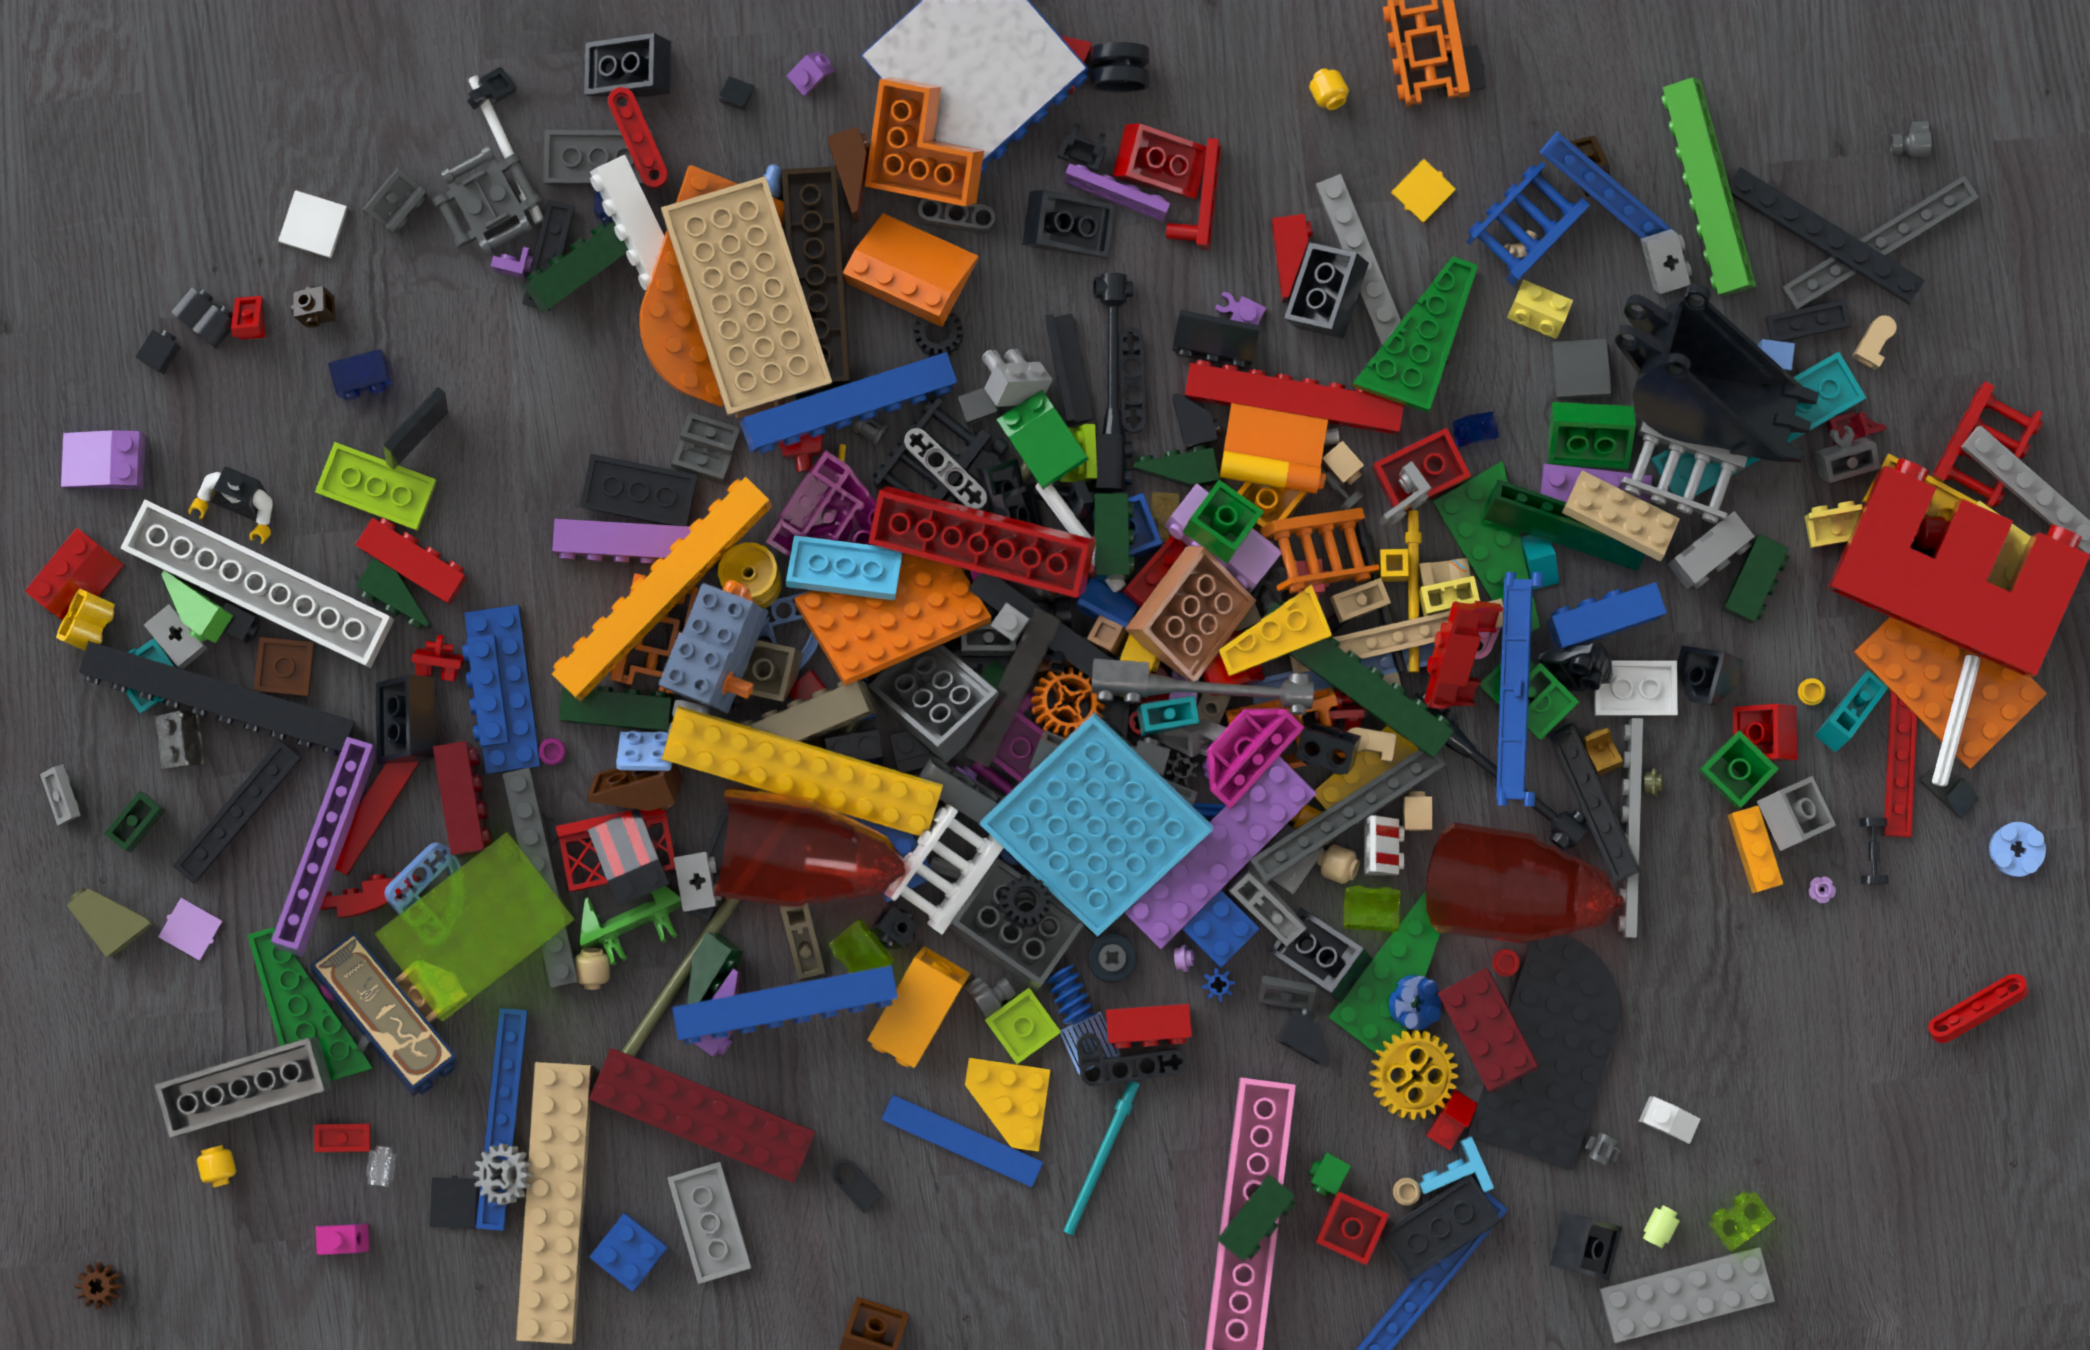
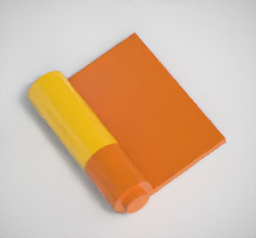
[1219,403,1328,494]

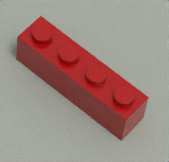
[355,518,468,605]

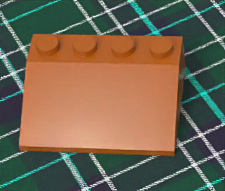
[843,213,979,327]

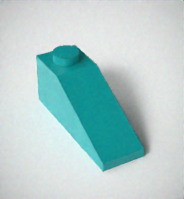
[1814,670,1888,753]

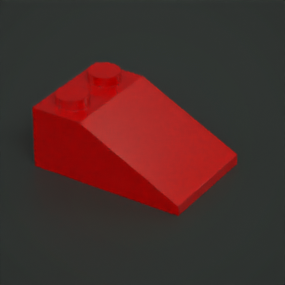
[1112,123,1207,199]

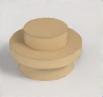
[1393,1178,1421,1206]

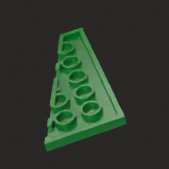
[1351,256,1478,413]
[1328,887,1450,1057]

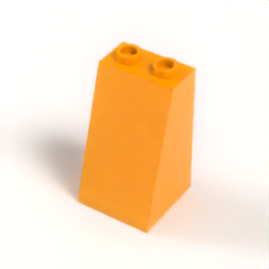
[867,946,971,1068]

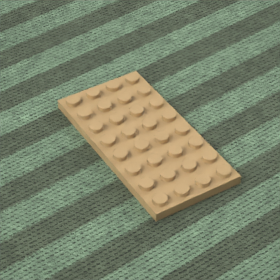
[661,176,832,416]

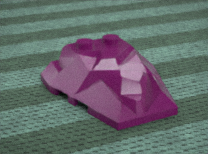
[765,450,877,557]

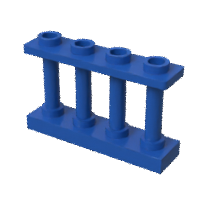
[1466,162,1590,286]

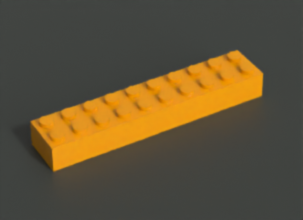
[552,477,772,701]

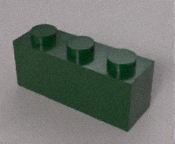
[1094,493,1134,580]
[1721,534,1789,624]
[1217,1174,1296,1261]

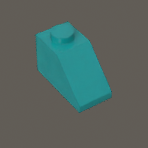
[1137,696,1199,736]

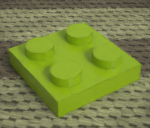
[985,988,1061,1064]

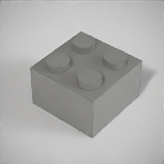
[1757,776,1836,851]

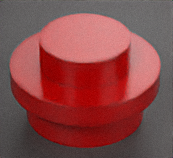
[1492,949,1520,977]

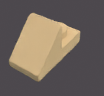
[1330,578,1391,623]

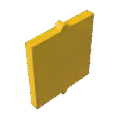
[1391,159,1456,223]

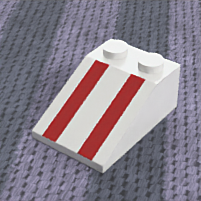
[1364,816,1404,875]

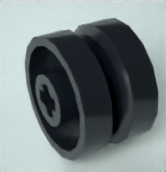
[1091,42,1149,93]

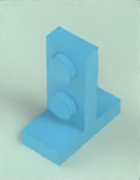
[1418,1137,1494,1194]

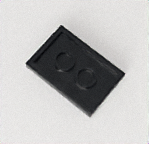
[383,387,448,470]

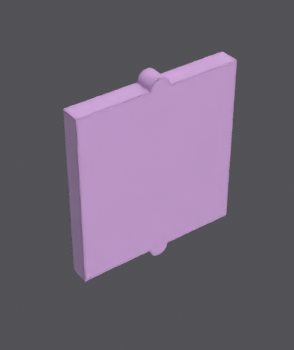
[158,898,223,960]

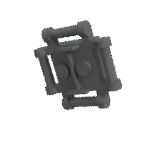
[432,146,542,256]

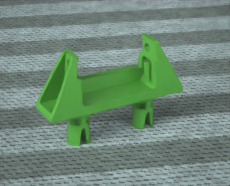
[580,886,682,965]

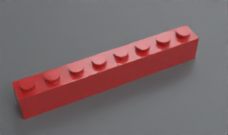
[1184,360,1404,435]

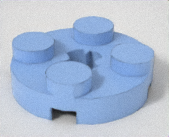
[1989,822,2046,877]

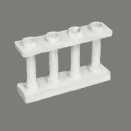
[884,804,1004,934]

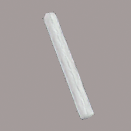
[1035,483,1126,592]
[1932,655,1981,787]

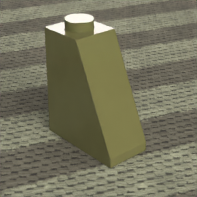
[66,888,155,958]

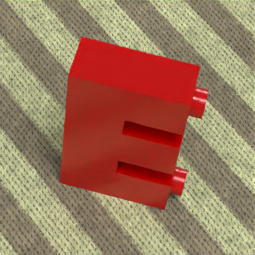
[1827,458,2090,678]

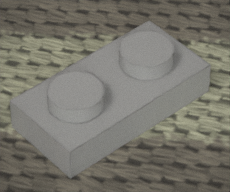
[40,765,81,826]

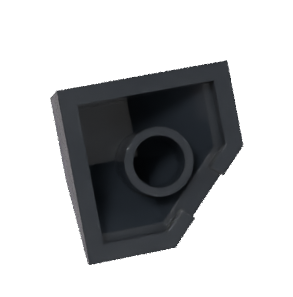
[1677,645,1744,706]

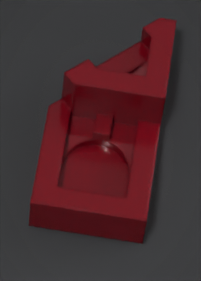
[1826,411,1887,446]

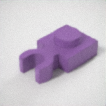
[1215,292,1266,325]

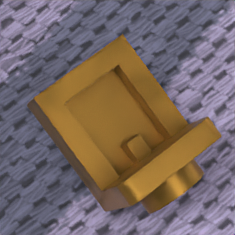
[1584,728,1623,776]

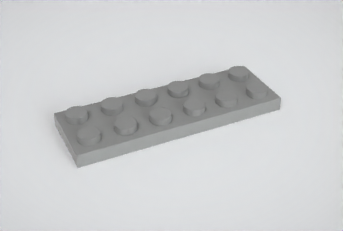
[1599,1247,1775,1343]

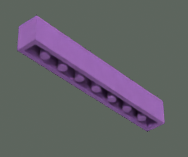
[271,737,377,957]

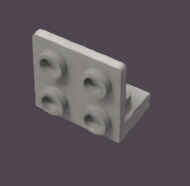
[1379,461,1431,526]

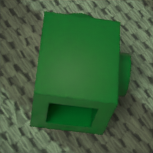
[1308,1152,1351,1197]

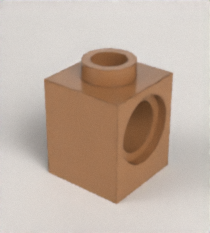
[1087,615,1129,658]

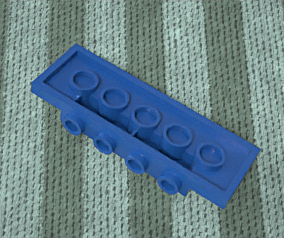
[462,605,541,775]

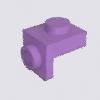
[787,51,835,96]

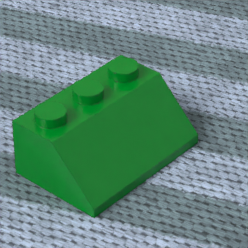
[1548,402,1636,469]

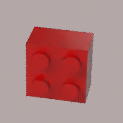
[1314,1191,1389,1265]

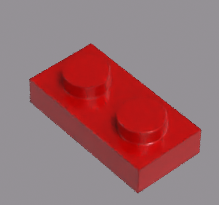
[314,1124,371,1152]

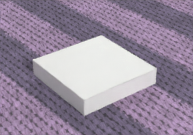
[278,190,348,259]

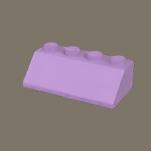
[1164,484,1281,593]

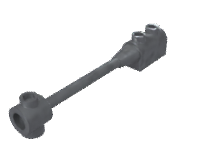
[1091,659,1314,715]

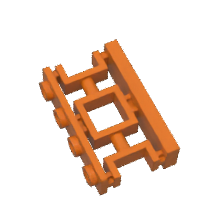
[1383,0,1470,108]
[610,573,700,696]

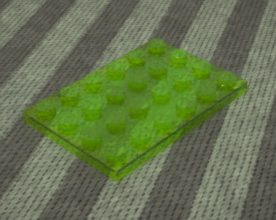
[375,832,575,1022]

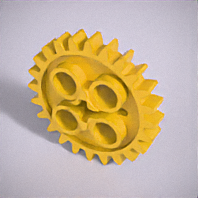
[1369,1030,1458,1120]

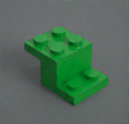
[1479,659,1579,741]

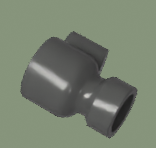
[1890,121,1932,158]
[964,977,1016,1019]

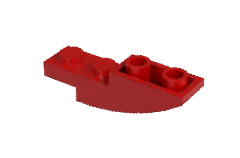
[320,872,421,918]

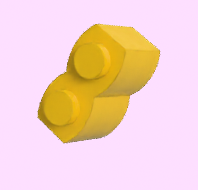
[56,588,115,651]

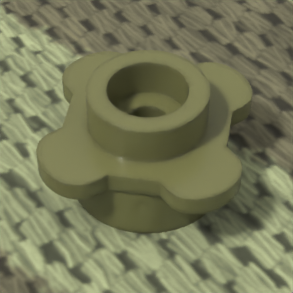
[1644,768,1663,797]

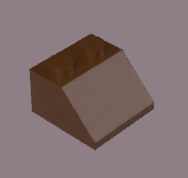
[839,1296,909,1350]

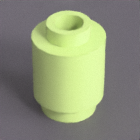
[1643,1205,1680,1248]

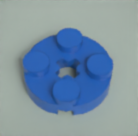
[1389,975,1441,1031]

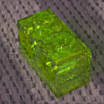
[1708,1191,1775,1252]

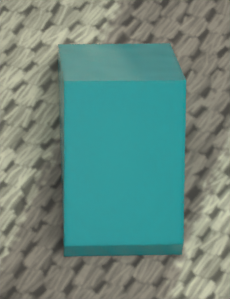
[1520,535,1559,590]

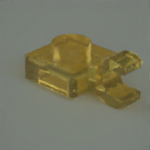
[1150,492,1179,541]

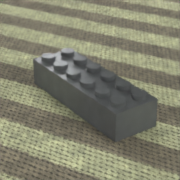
[155,1036,334,1138]

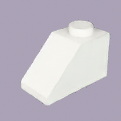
[1639,1096,1700,1144]

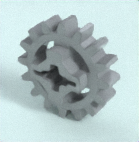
[473,1144,533,1205]

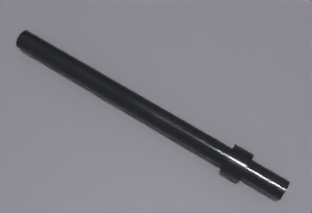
[1355,519,1407,673]

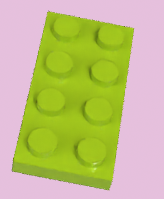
[315,442,437,531]

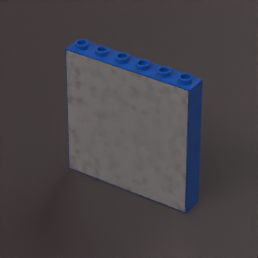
[861,0,1091,175]

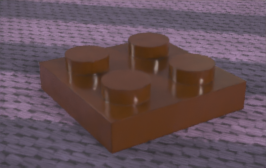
[254,637,315,697]

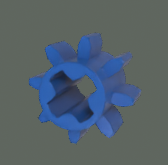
[1201,968,1235,1002]

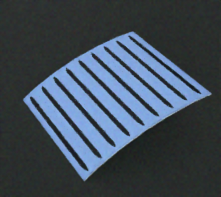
[1060,1012,1120,1074]

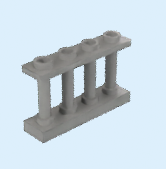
[1620,422,1748,524]

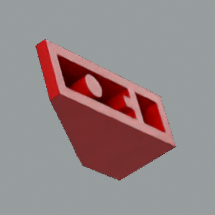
[1271,214,1312,302]

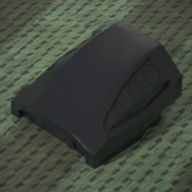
[1538,642,1613,692]

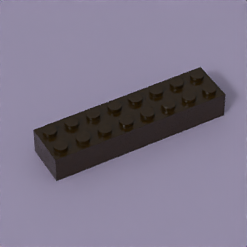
[782,166,850,387]

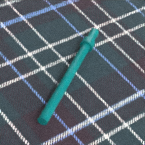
[1063,1081,1140,1235]

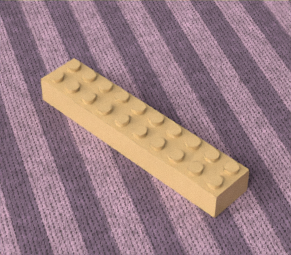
[516,1062,594,1344]

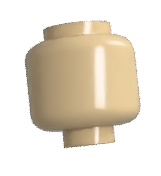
[1317,844,1360,884]
[574,948,610,990]

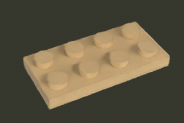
[1562,470,1680,561]

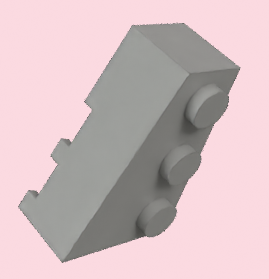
[1667,511,1755,589]

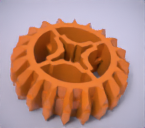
[1031,667,1105,739]

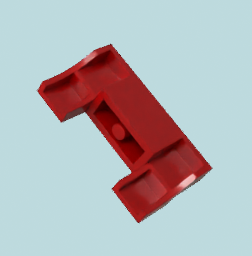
[1424,601,1503,709]

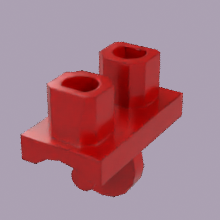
[411,635,465,681]
[1314,689,1365,731]

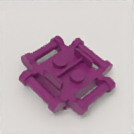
[969,692,1070,795]

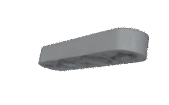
[904,428,987,510]

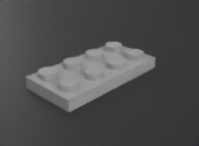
[667,1162,752,1284]

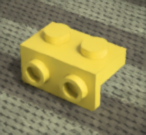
[1507,279,1573,339]
[1804,501,1863,548]

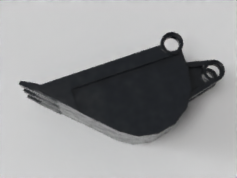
[1615,284,1819,463]

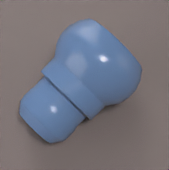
[763,165,782,199]

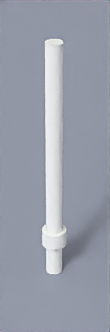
[469,75,544,224]

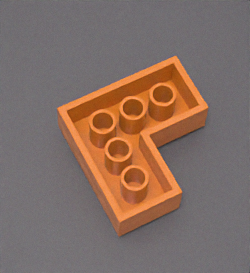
[865,77,984,206]

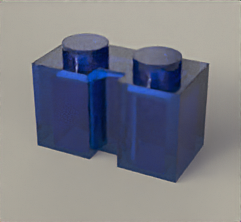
[328,349,392,400]

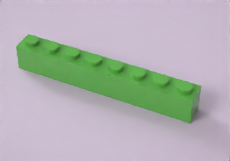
[1662,77,1756,296]

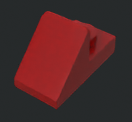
[231,296,266,340]
[1426,1089,1478,1151]

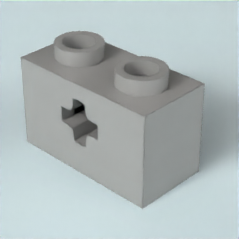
[1640,229,1692,294]
[144,604,208,669]
[674,852,722,912]

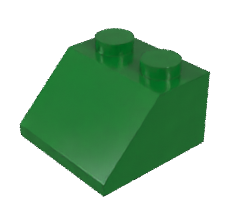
[1183,480,1264,564]
[1697,730,1779,809]

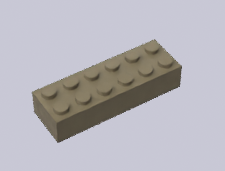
[740,681,879,743]

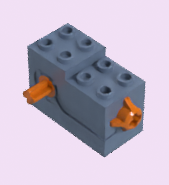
[659,580,768,714]

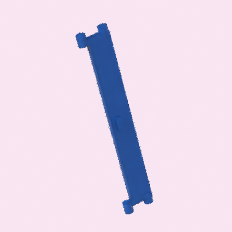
[1496,572,1543,807]

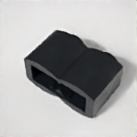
[171,288,233,349]

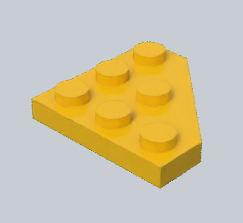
[965,1058,1050,1152]

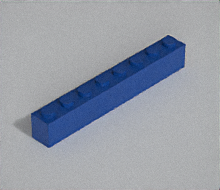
[740,352,958,455]
[672,966,898,1045]

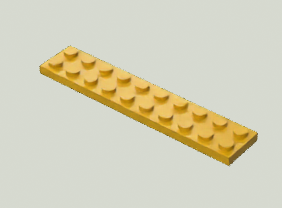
[662,705,943,836]

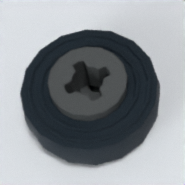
[1088,933,1137,983]

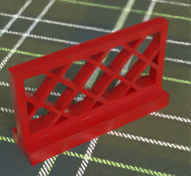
[556,809,676,893]

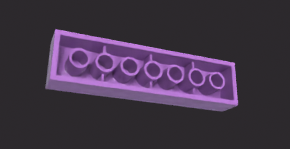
[1124,755,1317,949]

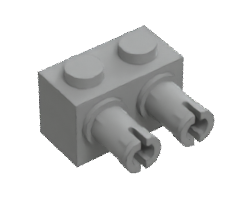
[982,348,1052,407]

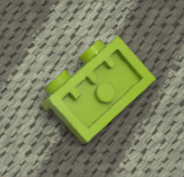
[1059,424,1097,483]

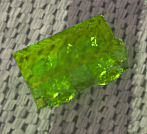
[1343,885,1400,932]
[828,918,895,974]

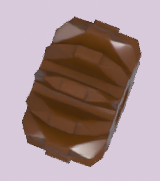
[74,1262,123,1310]

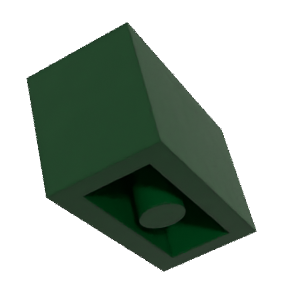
[104,791,166,853]

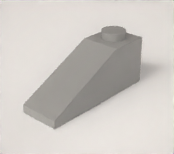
[1229,863,1306,947]

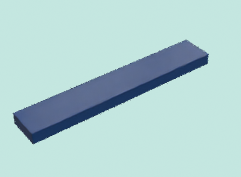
[1539,131,1674,238]
[881,1095,1043,1187]

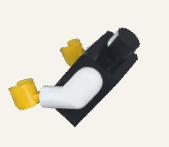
[188,467,273,544]

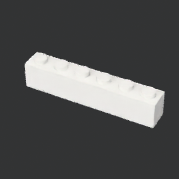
[590,155,664,291]

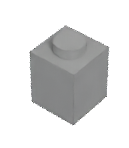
[991,603,1031,642]

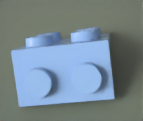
[616,731,672,771]

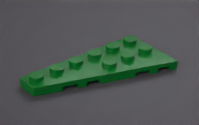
[1432,461,1540,633]
[247,927,374,1081]

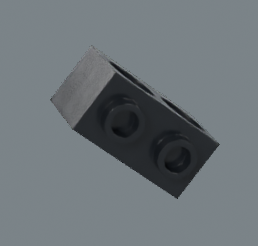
[1296,720,1361,775]

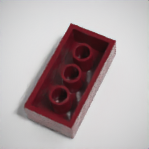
[433,741,493,858]
[1438,967,1540,1093]

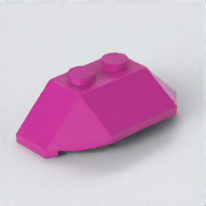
[1207,709,1304,809]

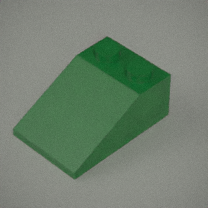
[996,390,1089,490]

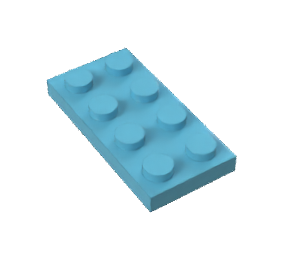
[786,536,903,600]

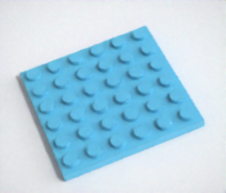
[979,713,1213,936]

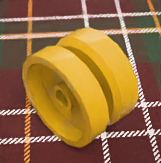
[718,542,782,609]

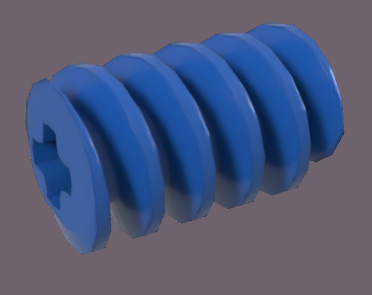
[1045,964,1097,1025]

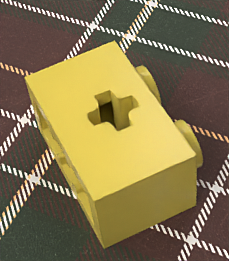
[1419,576,1480,617]

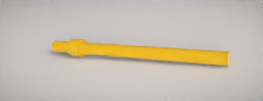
[1405,510,1422,673]

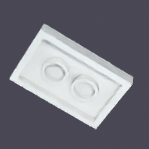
[1594,661,1678,716]

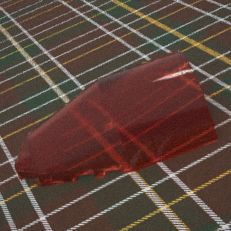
[714,787,907,907]
[1425,822,1624,943]

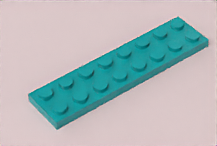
[1651,352,1866,497]

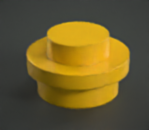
[1798,678,1825,706]

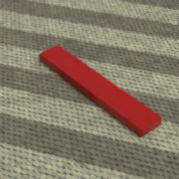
[1883,690,1918,838]
[335,762,421,876]

